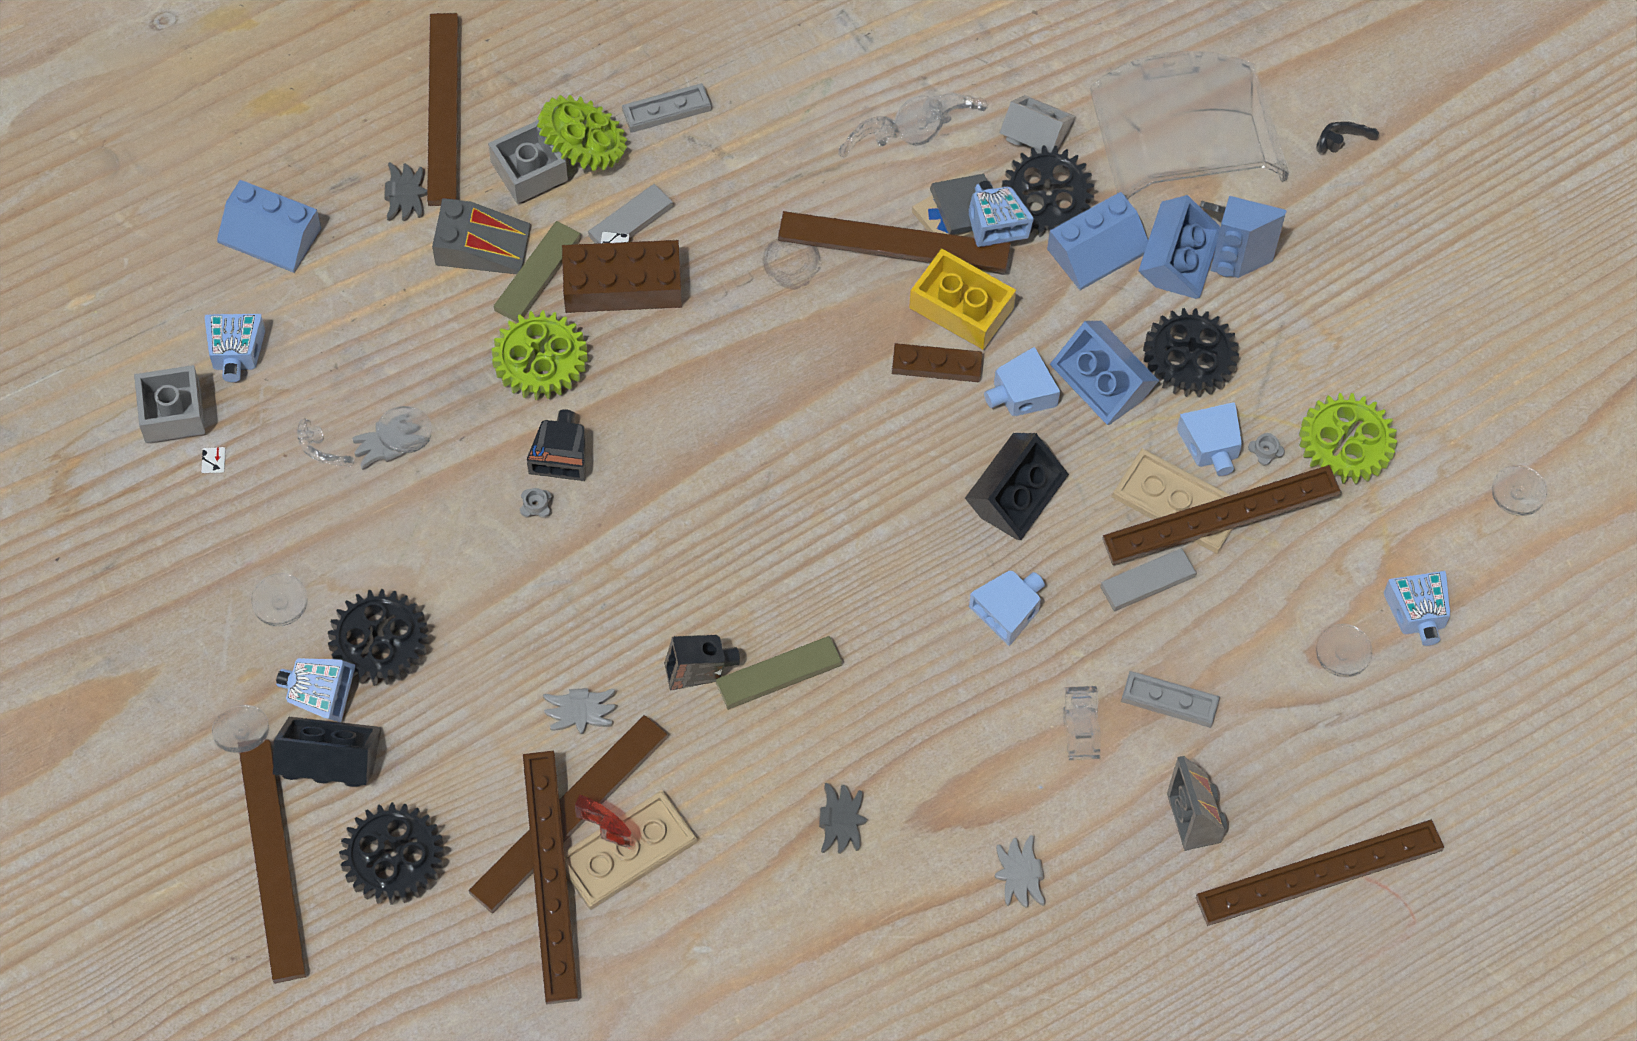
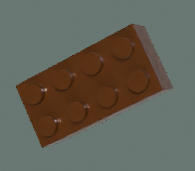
[562,240,682,313]

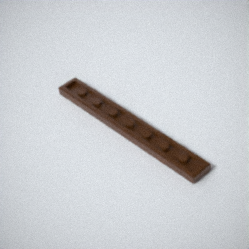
[427,13,459,206]
[778,211,1010,273]
[1102,465,1341,565]
[469,715,667,914]
[238,739,306,984]
[523,750,579,1005]
[1195,819,1444,926]

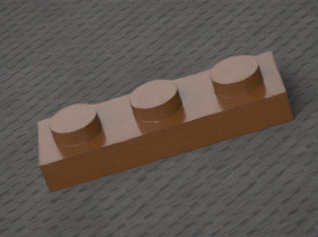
[892,343,982,383]

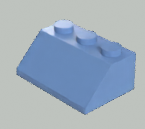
[217,180,321,273]
[1047,192,1148,290]
[1139,195,1220,299]
[1210,196,1286,278]
[1050,321,1159,425]

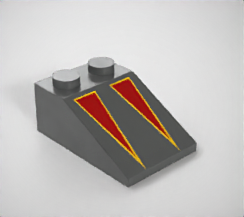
[432,198,531,275]
[1167,756,1227,851]

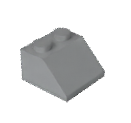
[999,95,1076,153]

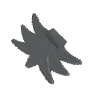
[384,162,427,221]
[1200,201,1226,213]
[819,783,867,854]

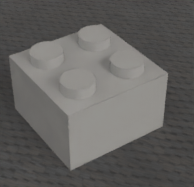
[488,120,568,204]
[134,365,205,443]

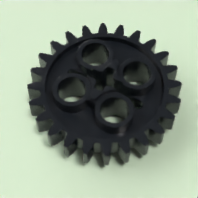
[1002,145,1095,237]
[1143,308,1239,397]
[327,589,429,686]
[339,802,445,905]

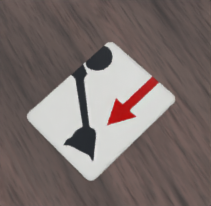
[601,232,629,243]
[201,447,225,473]

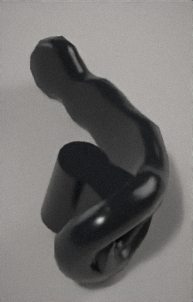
[1316,121,1379,153]

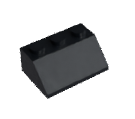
[965,433,1069,540]
[273,716,381,787]

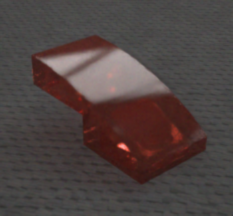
[575,794,633,850]

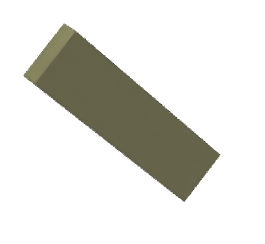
[494,221,581,323]
[716,636,842,710]

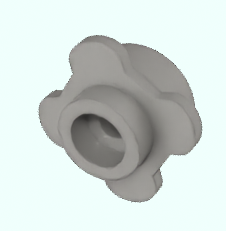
[1248,433,1284,465]
[520,488,551,518]

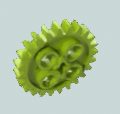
[537,95,627,171]
[491,310,588,400]
[1299,393,1397,484]

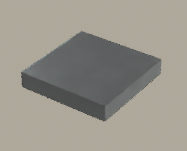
[930,173,987,235]

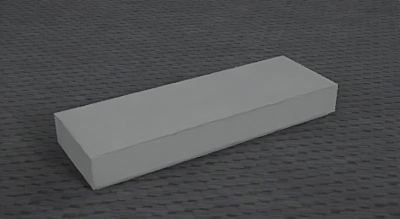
[622,83,711,133]
[588,184,673,243]
[1100,548,1196,612]
[1121,671,1220,728]

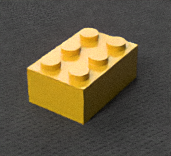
[909,249,1016,350]

